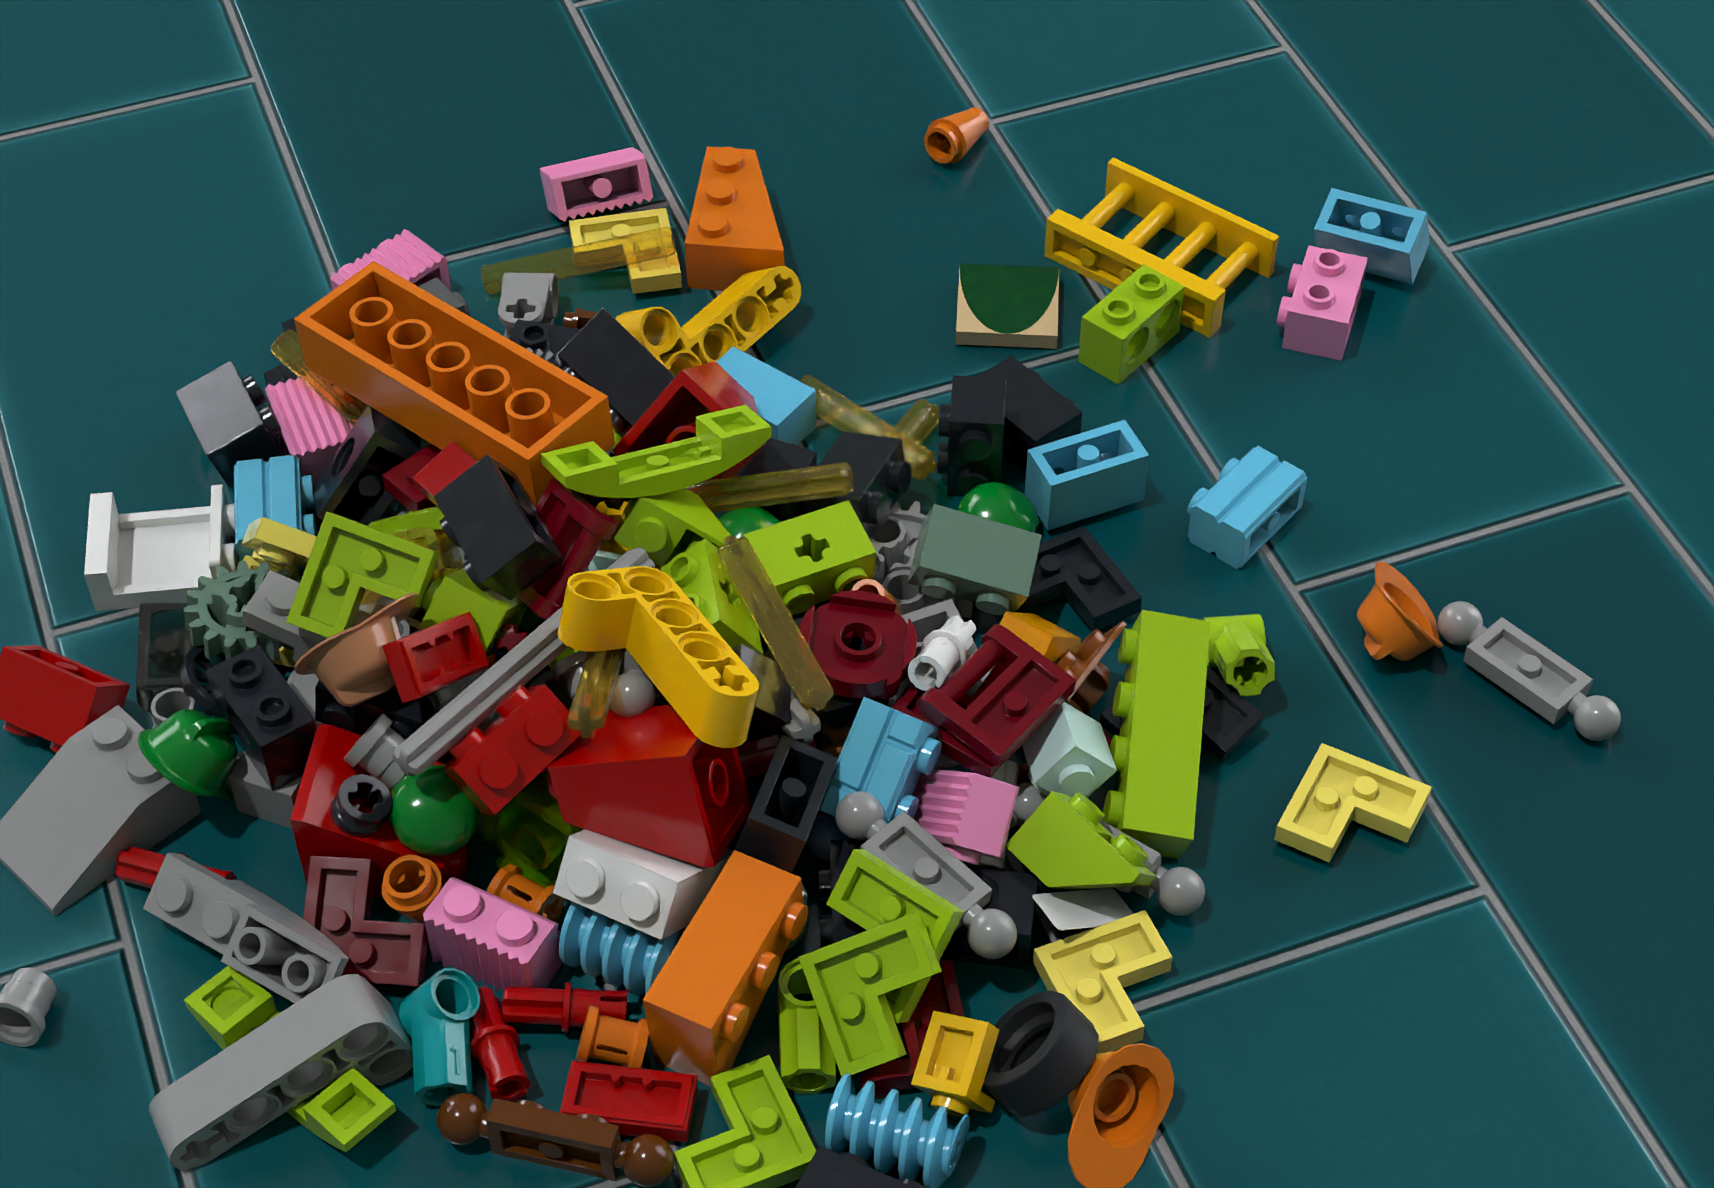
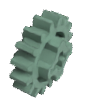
[184,561,301,662]

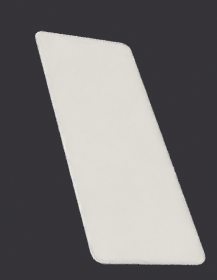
[1032,888,1134,930]

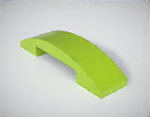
[541,405,772,498]
[184,966,396,1152]

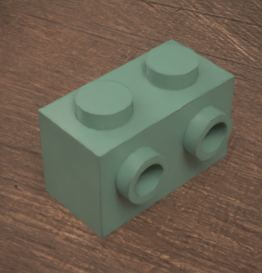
[908,504,1042,615]

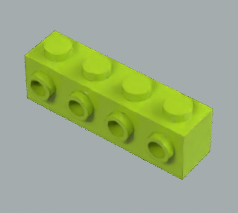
[1102,610,1211,859]

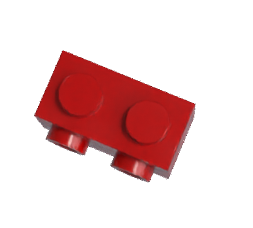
[0,645,130,752]
[442,684,586,815]

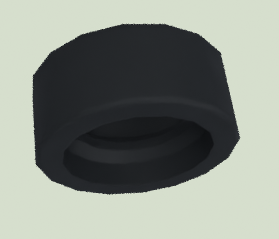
[983,990,1099,1117]

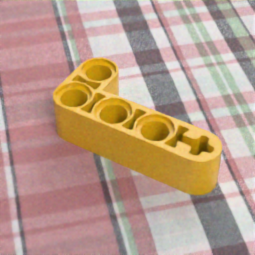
[615,266,801,377]
[557,566,759,748]

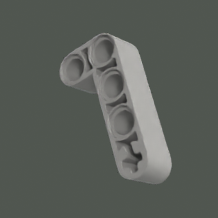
[148,974,413,1169]

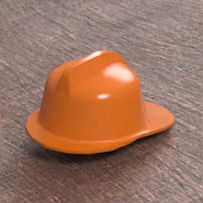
[1356,562,1443,662]
[1068,1043,1174,1188]

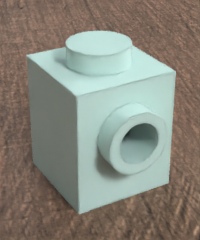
[1022,702,1117,797]

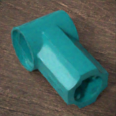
[399,968,480,1106]

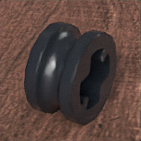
[330,774,392,837]

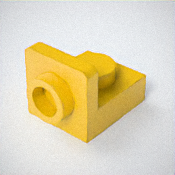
[911,1011,999,1118]

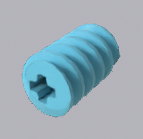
[559,902,679,996]
[825,1073,970,1188]

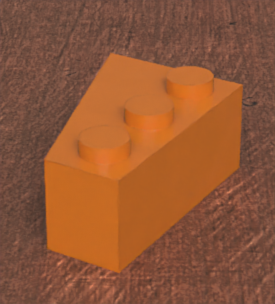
[685,146,785,291]
[643,850,808,1087]

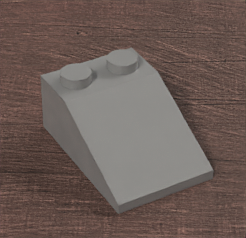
[0,705,201,916]

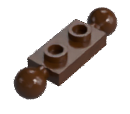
[436,1093,674,1187]

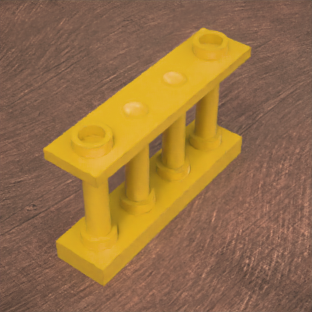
[1044,157,1279,338]

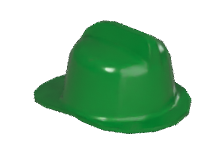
[137,709,238,800]

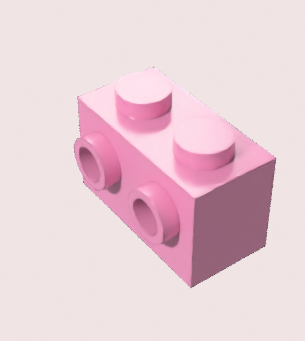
[1276,245,1368,361]

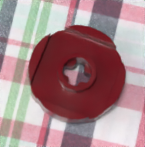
[797,590,918,699]

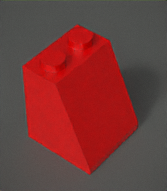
[612,361,765,508]
[547,705,752,868]
[290,724,479,898]

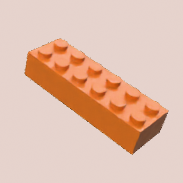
[294,261,615,507]

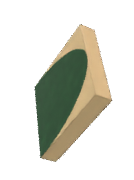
[955,263,1059,349]

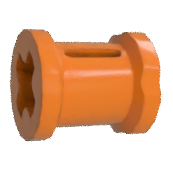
[487,863,565,923]
[576,1005,649,1068]

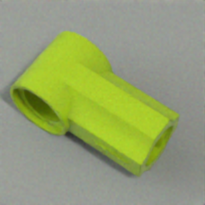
[1202,614,1275,696]
[776,958,836,1095]

